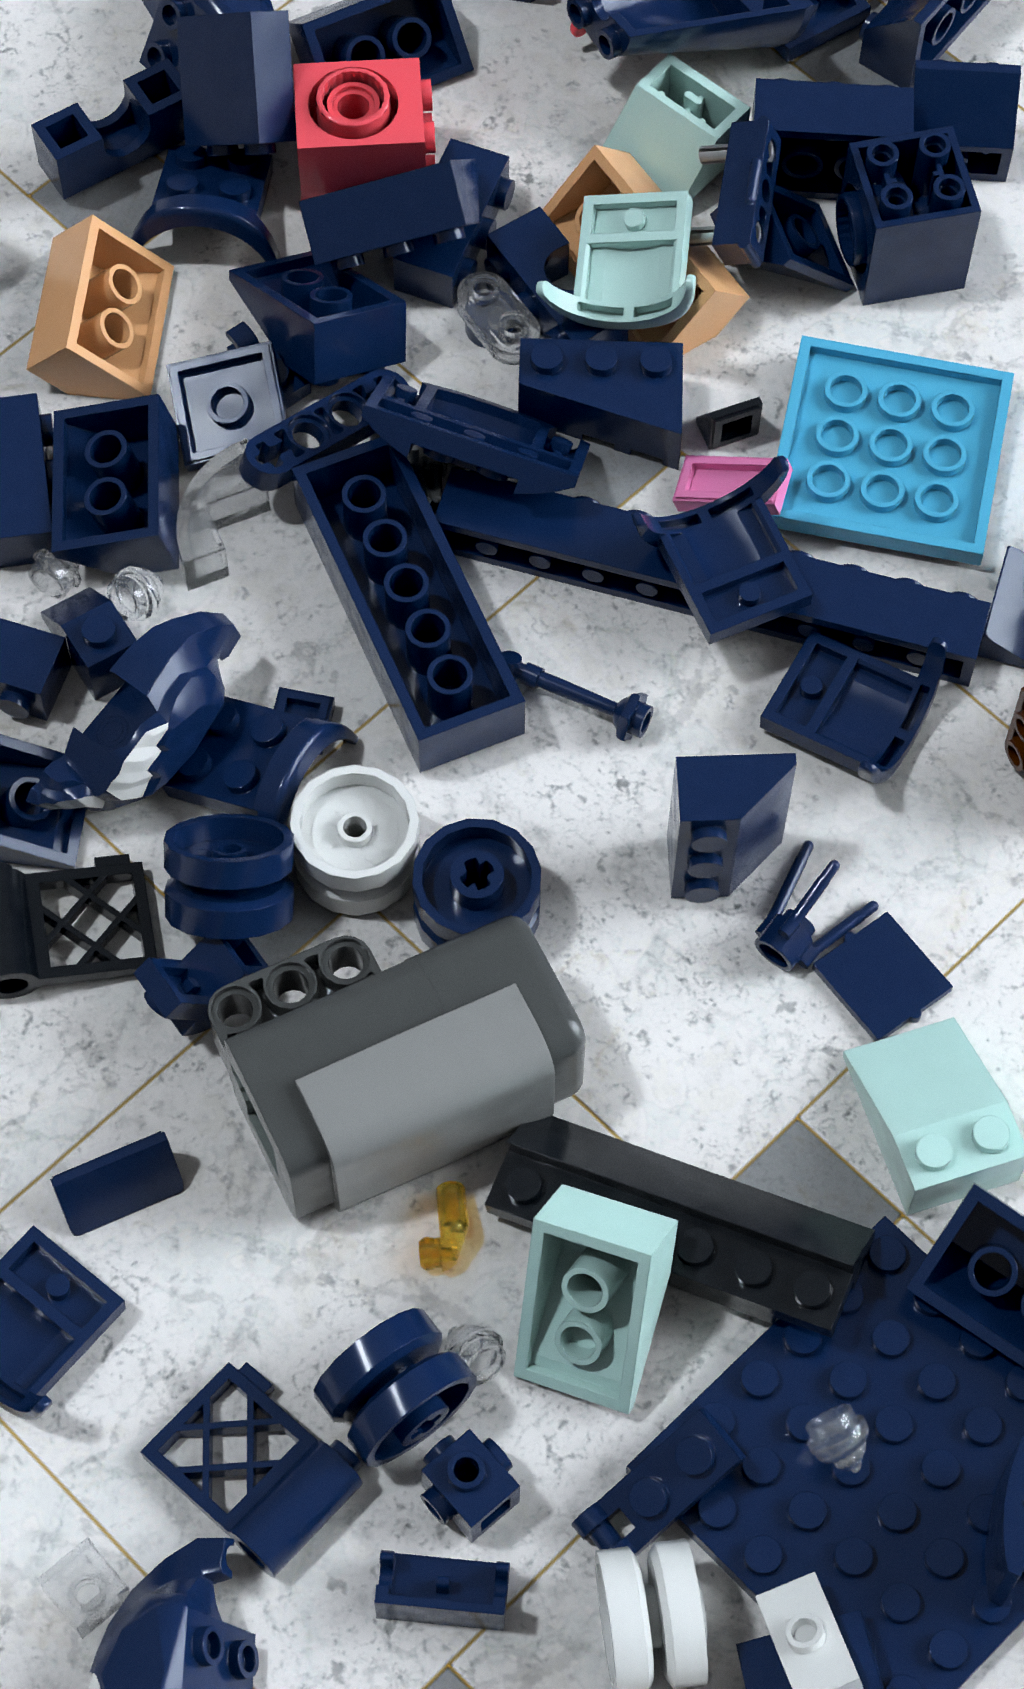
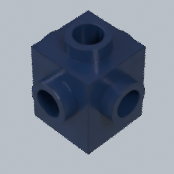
[420,1429,520,1543]

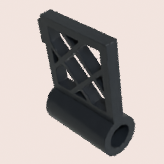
[0,854,157,999]

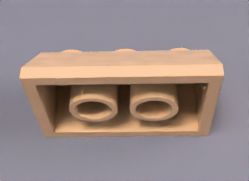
[26,214,174,400]

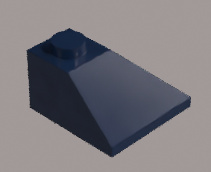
[710,185,854,292]

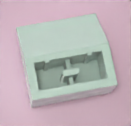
[603,53,751,199]

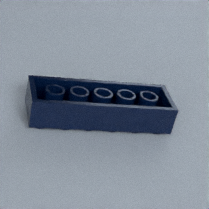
[292,437,525,773]

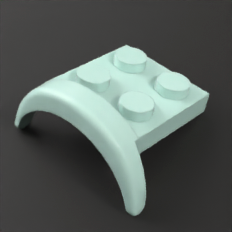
[536,190,696,330]

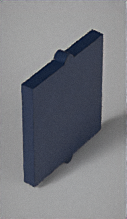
[812,912,953,1041]

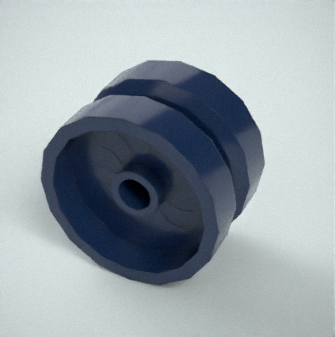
[163,814,294,940]
[412,818,541,949]
[313,1308,477,1467]

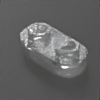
[457,271,540,365]

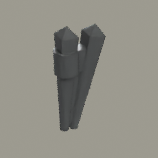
[407,449,448,504]

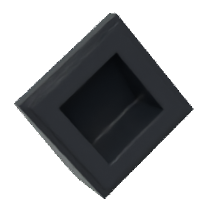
[696,397,763,449]

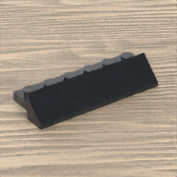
[485,1116,875,1338]

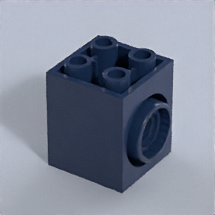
[836,126,981,306]

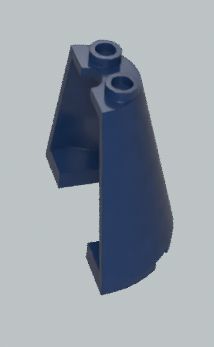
[567,0,814,60]

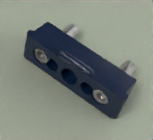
[689,115,782,268]

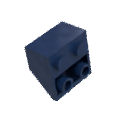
[911,59,1021,182]

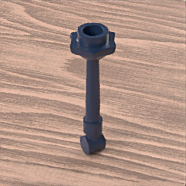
[502,651,653,741]

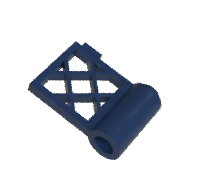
[140,1362,363,1577]

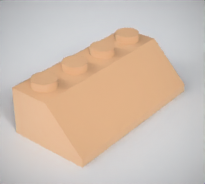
[543,145,750,354]

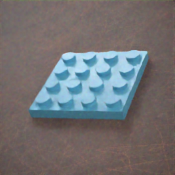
[771,335,1014,566]

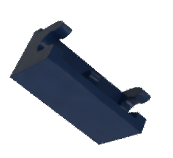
[374,1550,510,1631]

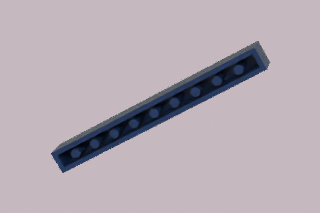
[435,467,991,687]

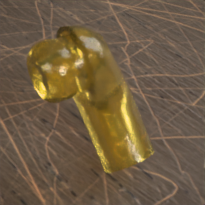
[418,1181,469,1272]

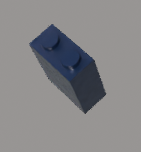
[176,10,297,156]

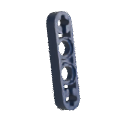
[239,369,409,491]

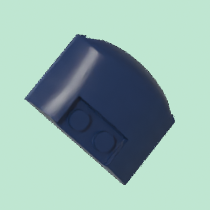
[361,375,591,494]

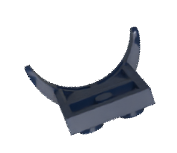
[131,145,281,262]
[631,456,813,645]
[760,630,947,784]
[162,696,358,826]
[0,1225,126,1420]

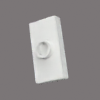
[755,1572,864,1689]

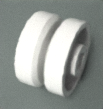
[290,765,420,916]
[595,1538,708,1689]

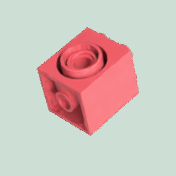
[293,58,436,201]

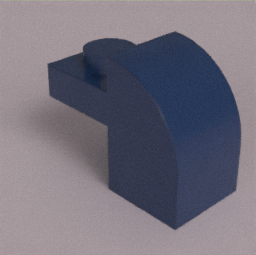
[133,938,268,1036]

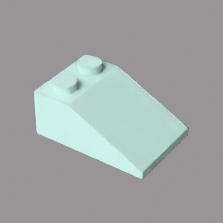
[843,1017,1024,1215]
[514,1184,678,1414]

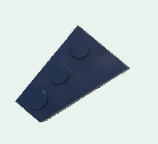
[518,338,683,470]

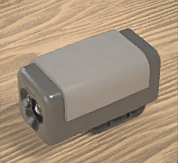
[207,915,585,1220]

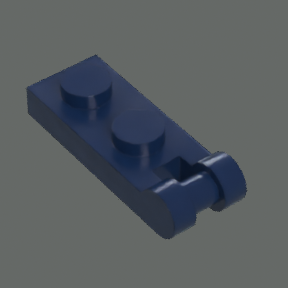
[571,1408,747,1557]

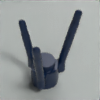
[754,840,879,971]

